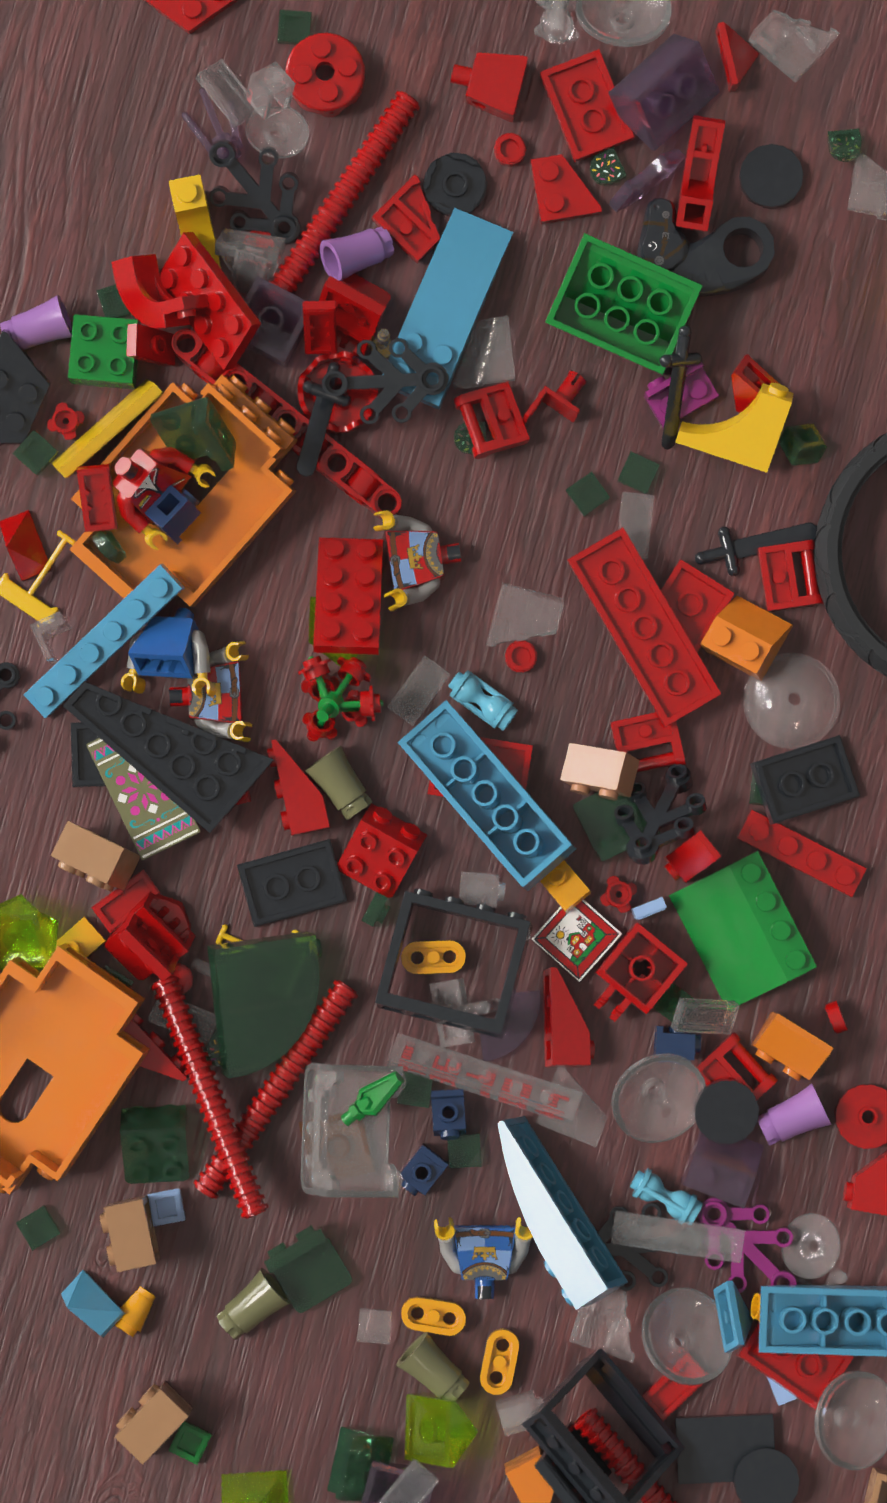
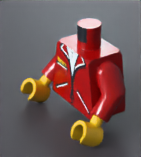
[113,447,216,550]

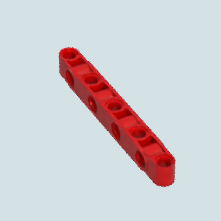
[171,328,402,520]

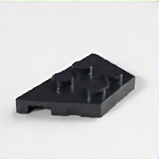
[0,329,51,443]

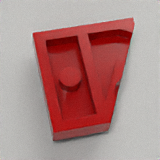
[530,154,602,224]
[372,174,440,264]

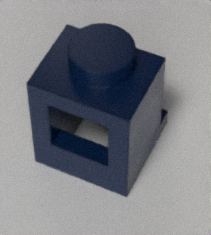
[145,485,201,545]
[653,1025,701,1060]
[431,1089,466,1140]
[399,1144,449,1196]

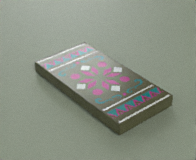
[86,738,201,861]

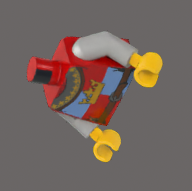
[373,510,461,611]
[169,641,252,742]

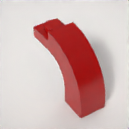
[676,115,725,231]
[111,254,209,328]

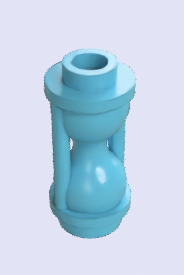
[448,670,518,731]
[630,1168,703,1225]

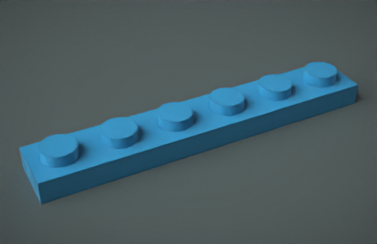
[24,564,185,718]

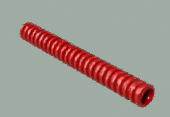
[262,91,420,308]
[151,976,269,1219]
[193,979,358,1199]
[574,1408,677,1503]

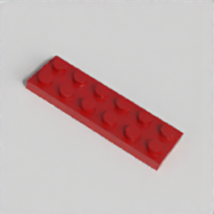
[567,527,721,727]

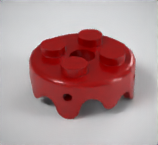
[285,33,366,117]
[298,351,378,434]

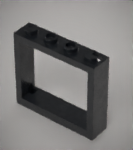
[375,888,533,1040]
[522,1348,685,1503]

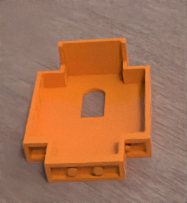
[69,375,298,607]
[0,943,150,1194]

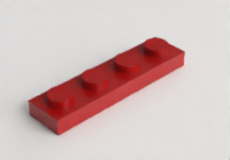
[736,810,867,897]

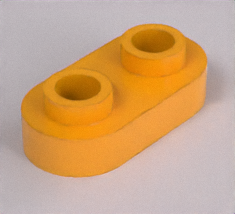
[401,941,466,974]
[401,1296,466,1336]
[480,1328,519,1395]

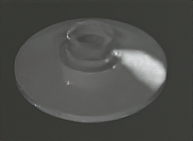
[245,104,309,159]
[781,1213,841,1279]

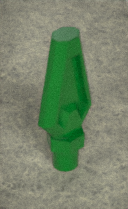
[341,1071,404,1126]

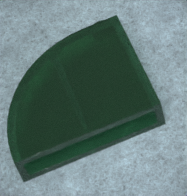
[207,931,322,1078]

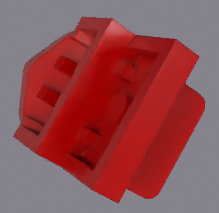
[319,274,391,359]
[105,891,196,981]

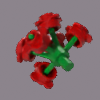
[298,656,384,742]

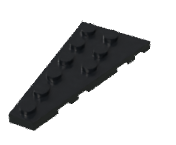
[63,682,274,834]

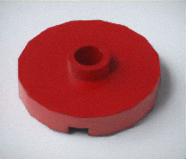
[835,1084,887,1149]

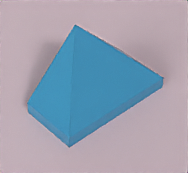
[61,1270,125,1337]
[713,1281,753,1353]

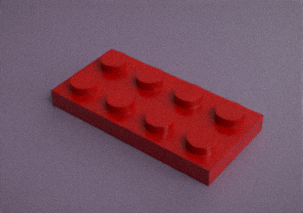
[159,232,262,370]
[313,537,383,655]

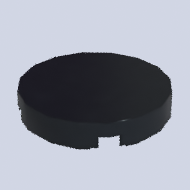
[739,144,803,209]
[423,152,487,217]
[693,1079,759,1144]
[733,1448,799,1503]

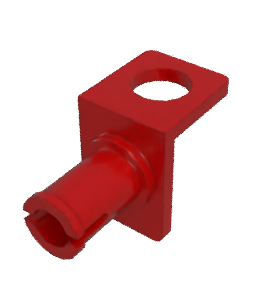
[523,371,586,425]

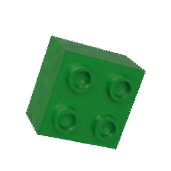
[68,314,140,389]

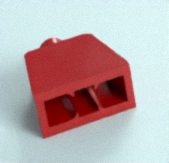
[450,53,528,123]

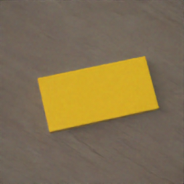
[51,379,162,478]

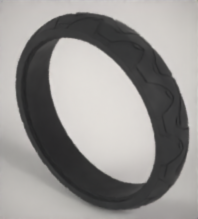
[815,433,887,677]

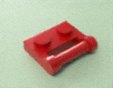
[453,381,530,459]
[757,540,824,612]
[610,712,686,773]
[691,1032,778,1101]

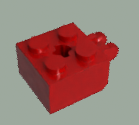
[593,922,688,1022]

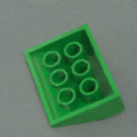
[545,233,703,375]
[669,851,817,1010]

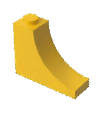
[169,174,222,270]
[675,383,793,473]

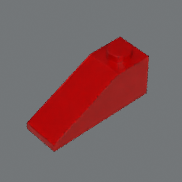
[664,831,721,883]
[543,967,595,1067]

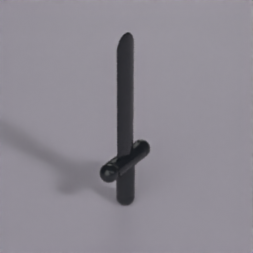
[660,325,702,450]
[297,362,351,476]
[695,522,817,576]

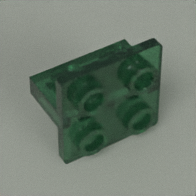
[327,1427,394,1502]

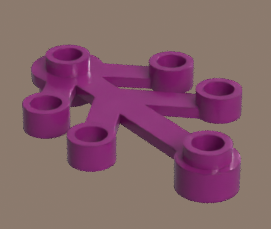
[698,1197,797,1293]

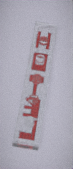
[387,1033,583,1125]

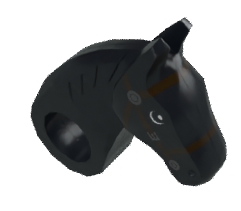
[636,197,775,296]

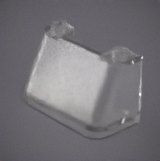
[301,1063,406,1197]

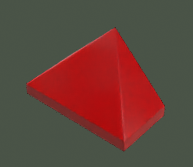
[715,22,759,92]
[731,354,779,412]
[0,510,52,581]

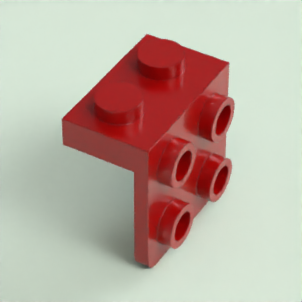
[337,803,427,898]

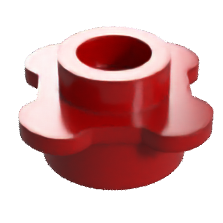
[47,403,85,440]
[600,876,637,913]

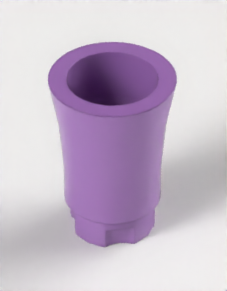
[320,227,394,281]
[0,295,72,350]
[758,1084,831,1145]

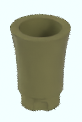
[305,745,372,820]
[216,1268,291,1340]
[396,1332,470,1404]

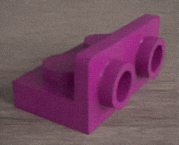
[644,362,719,429]

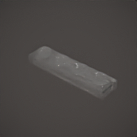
[611,1210,745,1263]

